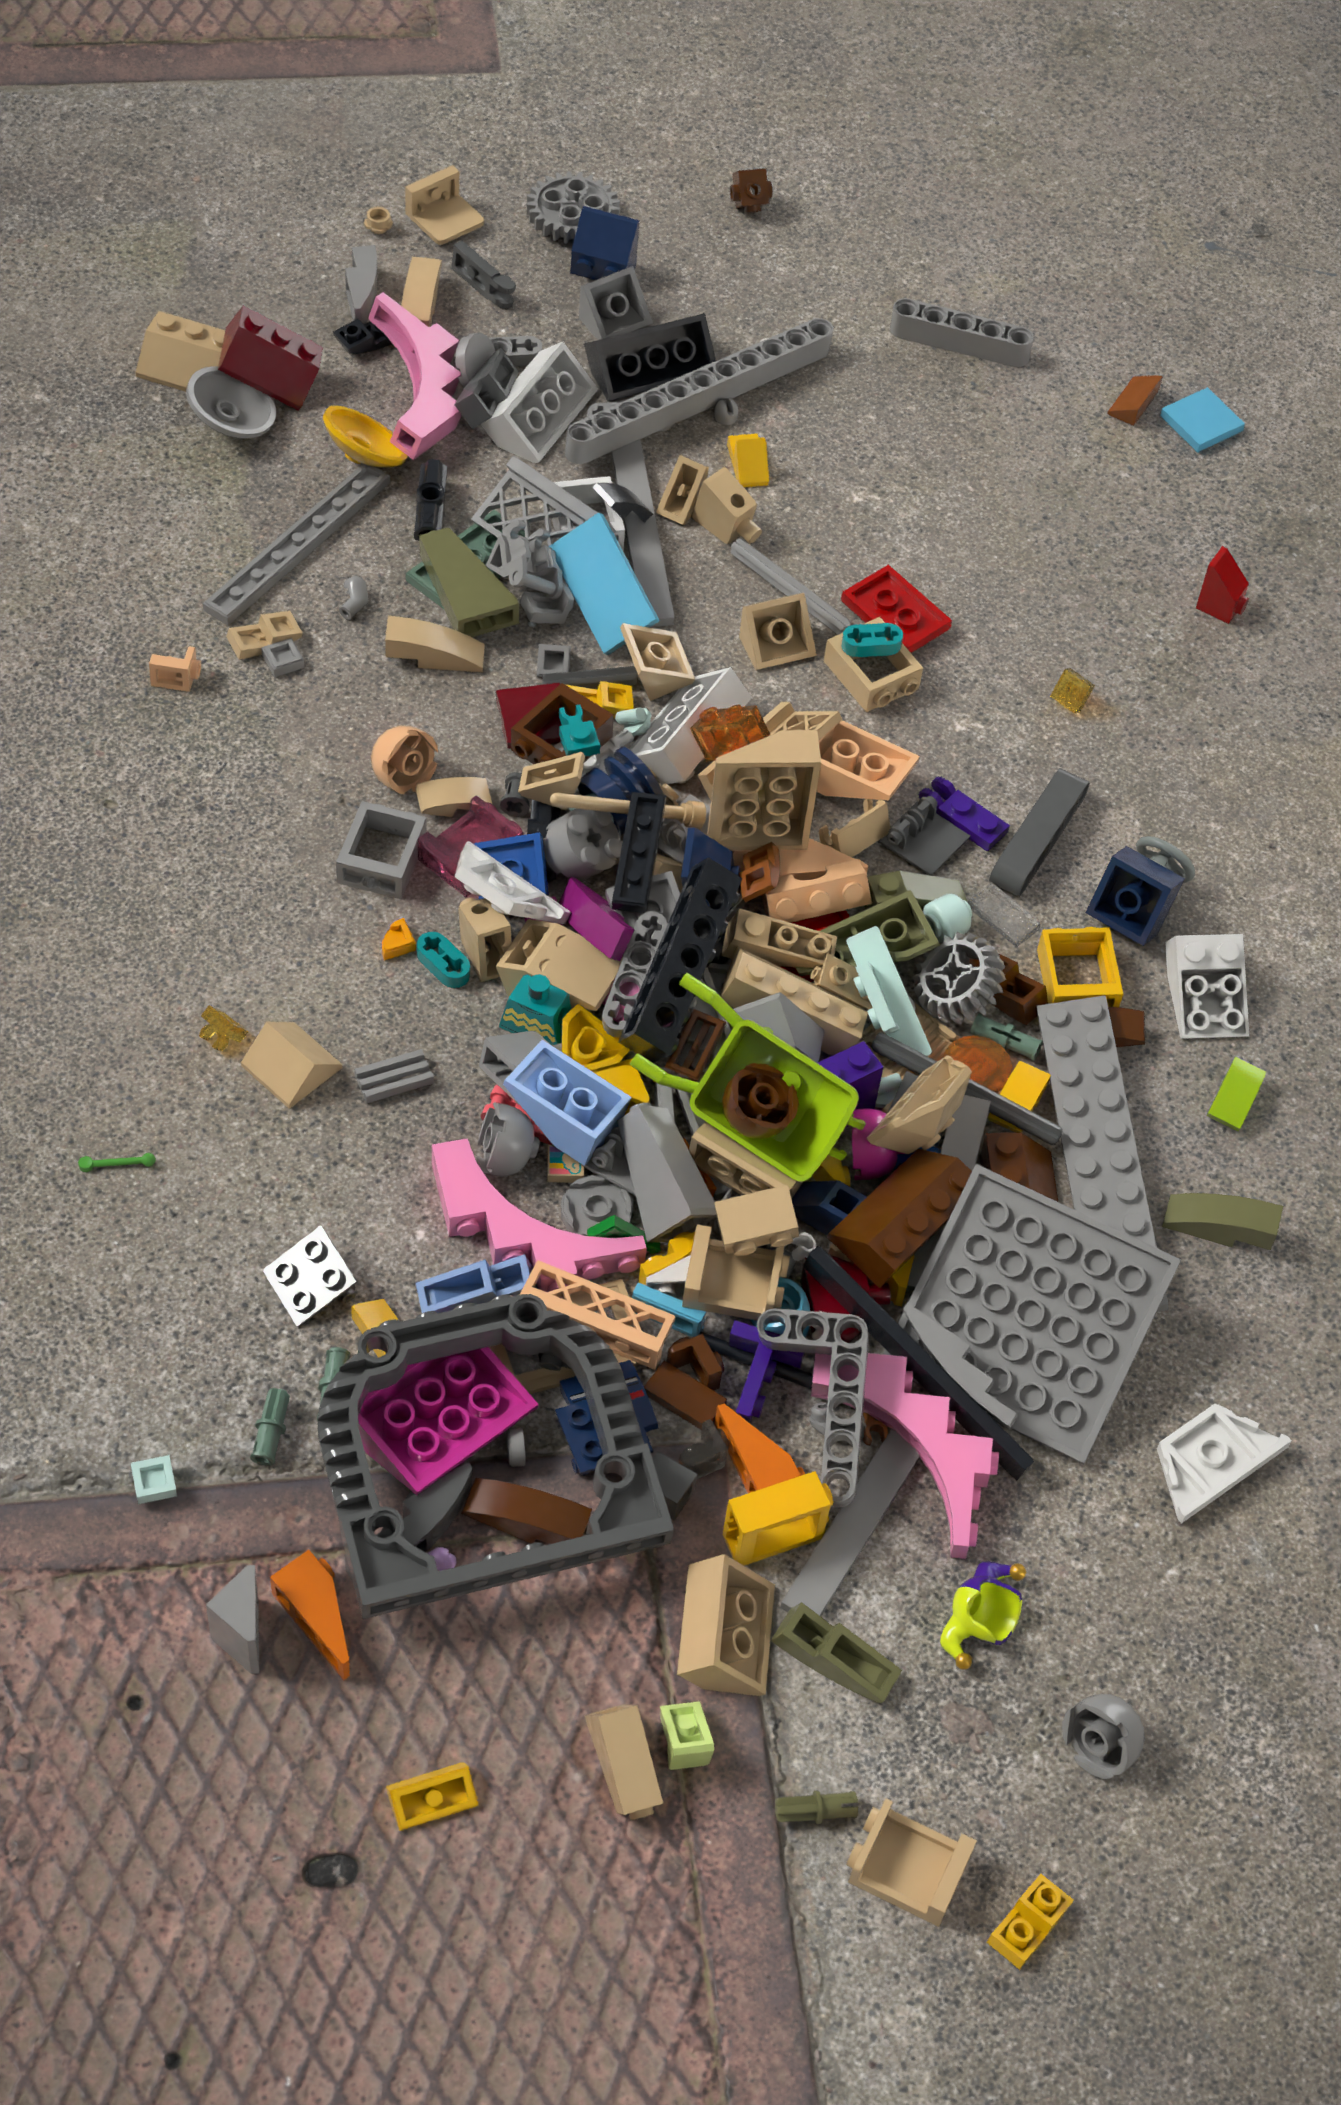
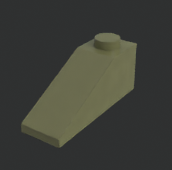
[864,871,968,911]

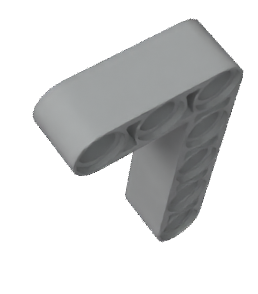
[757,1308,869,1508]

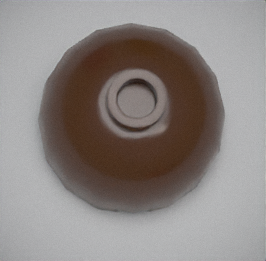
[722,1063,799,1139]

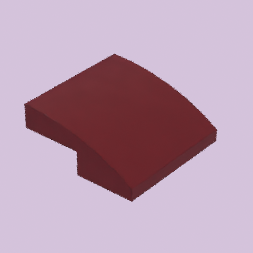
[496,683,562,749]

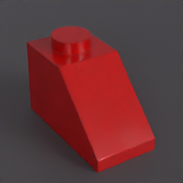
[1196,546,1249,624]

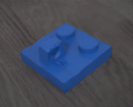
[474,832,549,900]

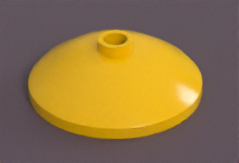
[323,405,408,467]

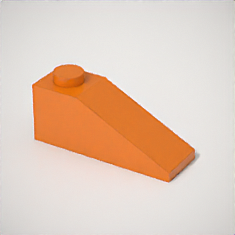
[714,1404,805,1493]
[270,1549,350,1681]

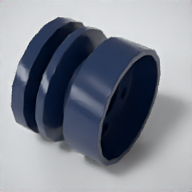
[577,747,664,837]

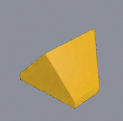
[562,1004,631,1071]

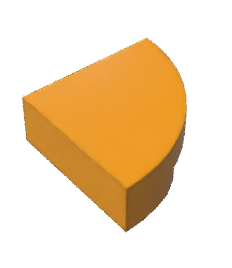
[382,918,416,961]

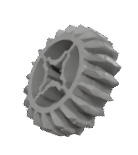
[912,932,1006,1025]

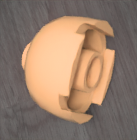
[371,726,438,794]

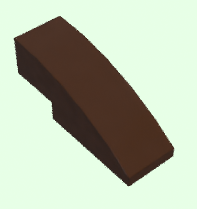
[969,954,1048,1025]
[461,1478,592,1544]

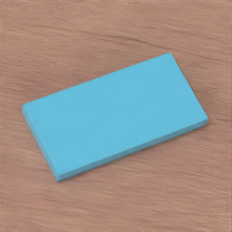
[549,512,660,655]

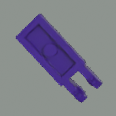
[918,776,1010,851]

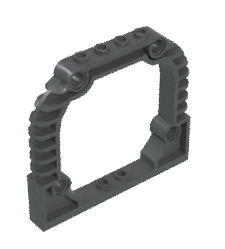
[317,1294,674,1619]

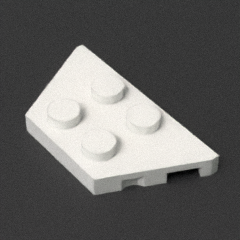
[455,841,571,924]
[1157,1403,1292,1524]

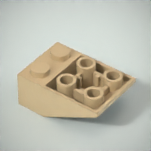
[496,919,623,1011]

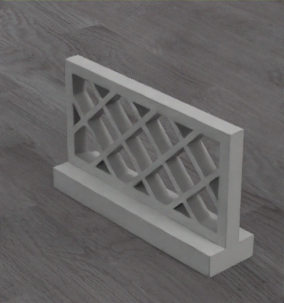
[471,455,616,586]

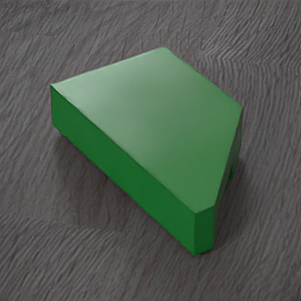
[587,1215,661,1254]

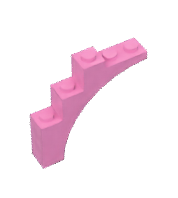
[368,292,461,460]
[432,1139,647,1298]
[811,1353,999,1559]

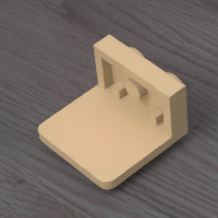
[405,165,484,245]

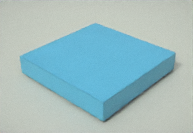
[1160,387,1245,452]

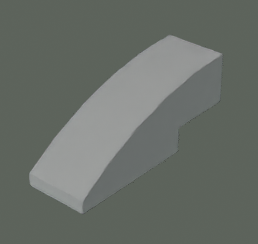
[345,245,378,324]

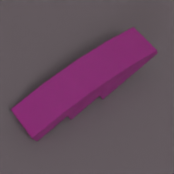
[559,877,635,961]

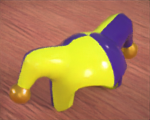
[940,1561,1026,1670]

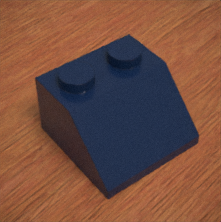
[570,206,640,280]

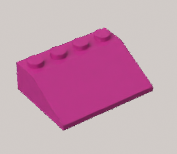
[358,1347,539,1495]

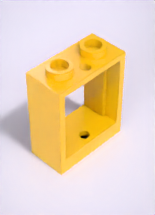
[1037,927,1123,1007]
[722,1471,833,1566]

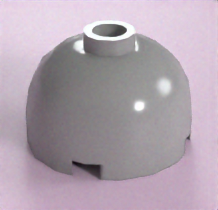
[476,1102,539,1177]
[1062,1694,1145,1779]

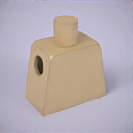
[691,466,762,544]
[458,897,512,982]

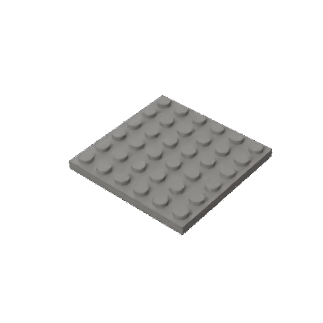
[883,1164,1181,1465]

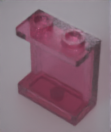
[418,795,524,898]

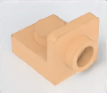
[149,646,201,692]

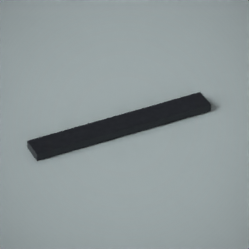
[803,1246,1034,1481]

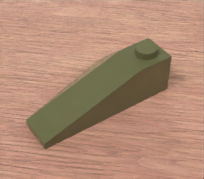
[795,890,940,976]

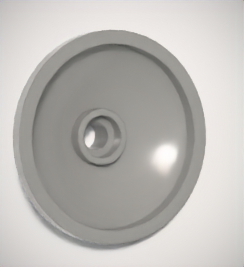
[186,366,276,439]

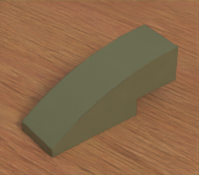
[1162,1193,1284,1250]
[771,1602,902,1704]

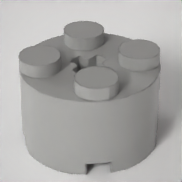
[543,809,622,882]

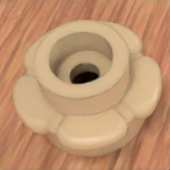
[364,207,393,234]

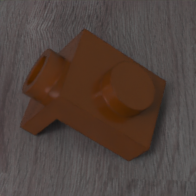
[667,1334,724,1391]

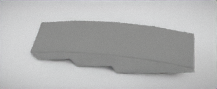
[903,1302,1017,1430]

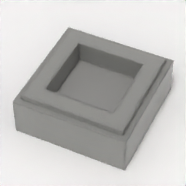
[261,638,305,677]

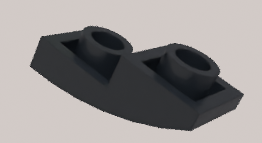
[333,319,393,354]

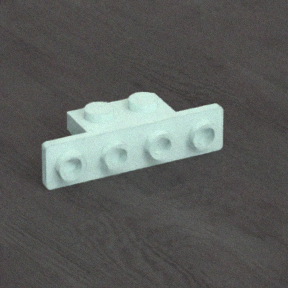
[846,926,932,1056]

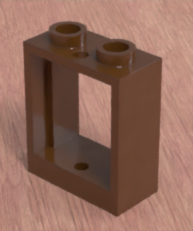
[511,683,614,764]

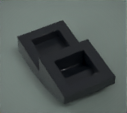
[593,483,653,523]

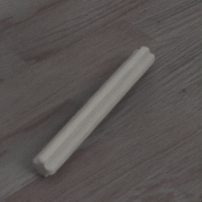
[730,538,853,635]

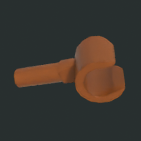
[862,1412,888,1446]

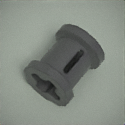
[500,772,530,817]

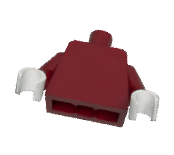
[792,1232,891,1343]

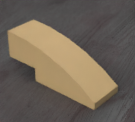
[401,256,442,328]
[385,616,485,672]

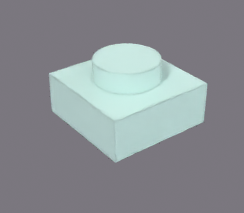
[130,1455,177,1504]

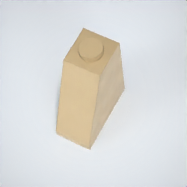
[585,1704,663,1820]

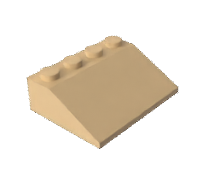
[707,729,821,851]

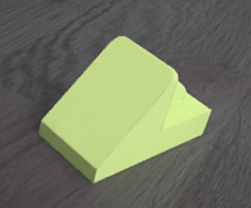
[660,1701,714,1770]

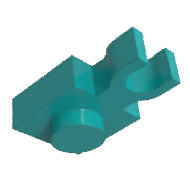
[559,704,600,757]

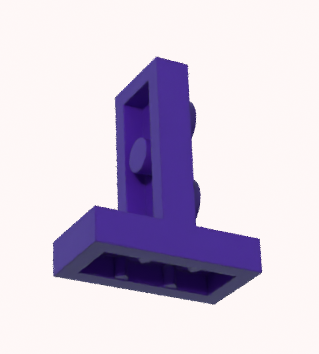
[729,1320,805,1423]

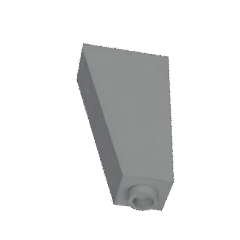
[617,1103,717,1242]

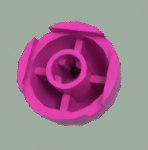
[852,1109,905,1181]

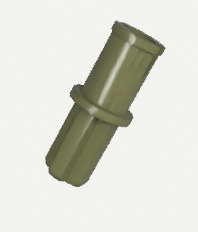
[775,1790,858,1824]

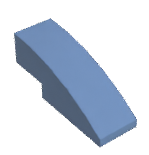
[415,1254,538,1313]

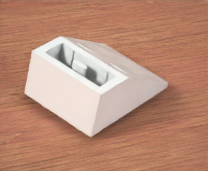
[1165,934,1249,1039]

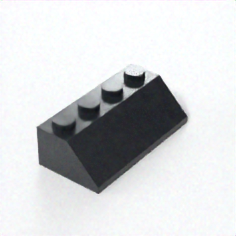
[584,313,716,401]

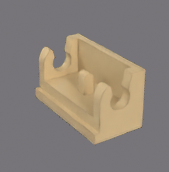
[819,799,890,857]

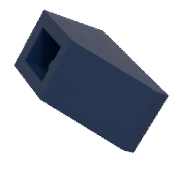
[791,1180,867,1235]

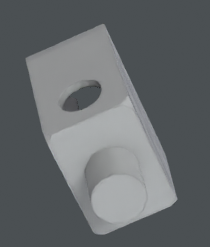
[479,1031,562,1104]

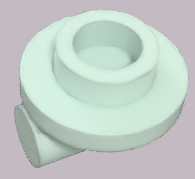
[615,708,651,737]
[875,1073,902,1108]

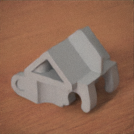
[485,520,563,599]

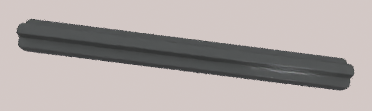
[872,1032,1063,1145]

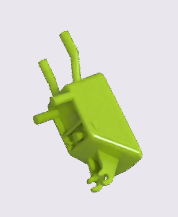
[630,973,866,1182]

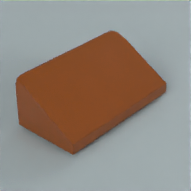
[1107,375,1163,426]

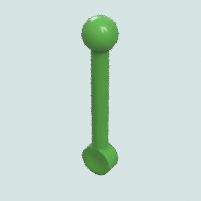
[78,1153,156,1172]

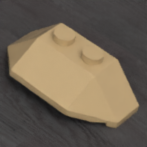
[867,1055,972,1154]

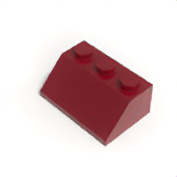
[218,305,323,411]

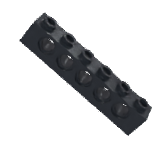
[618,857,742,1063]

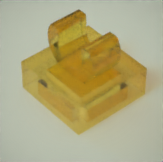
[1050,668,1095,714]
[199,1005,248,1051]

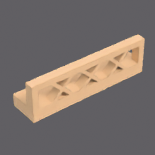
[520,1260,675,1370]

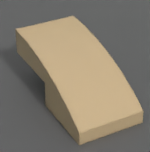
[227,611,302,660]
[415,777,492,817]

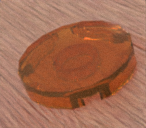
[943,1035,1012,1093]

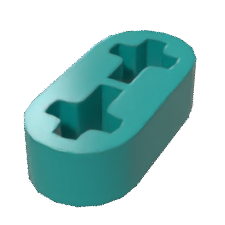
[841,623,903,657]
[417,931,470,988]

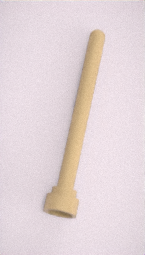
[550,793,706,829]

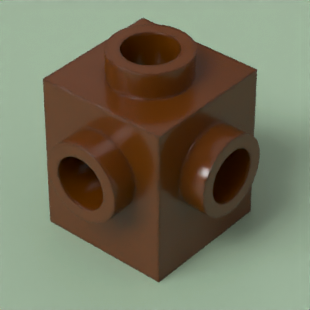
[730,168,773,213]

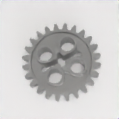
[527,171,620,244]

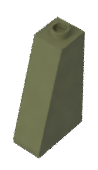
[419,527,519,637]

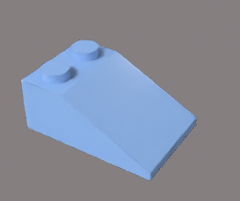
[503,1040,632,1166]

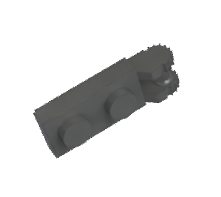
[451,240,516,309]

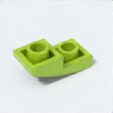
[1206,1057,1267,1131]

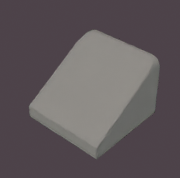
[537,644,571,677]

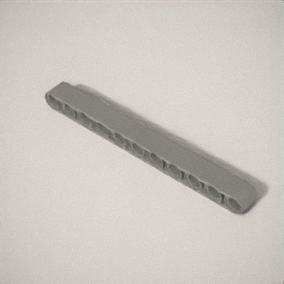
[565,318,834,464]

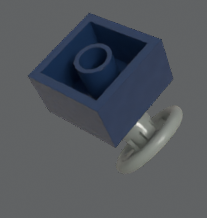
[1085,836,1195,946]

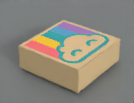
[547,1145,584,1183]

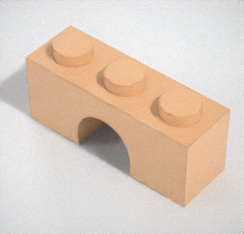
[762,859,872,923]

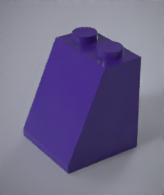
[818,1041,884,1128]

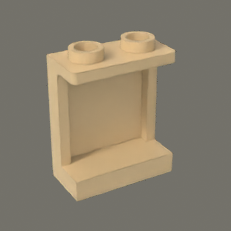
[682,1224,790,1321]
[846,1798,977,1927]

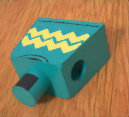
[499,974,572,1045]

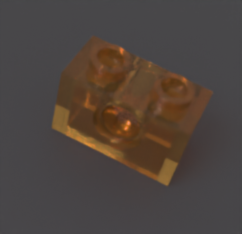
[690,704,771,761]

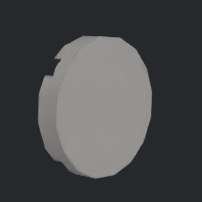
[455,333,495,388]
[561,1175,633,1236]

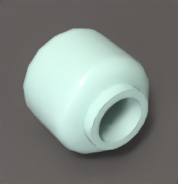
[923,894,972,943]

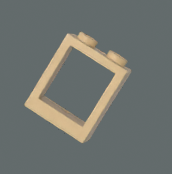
[824,617,923,712]

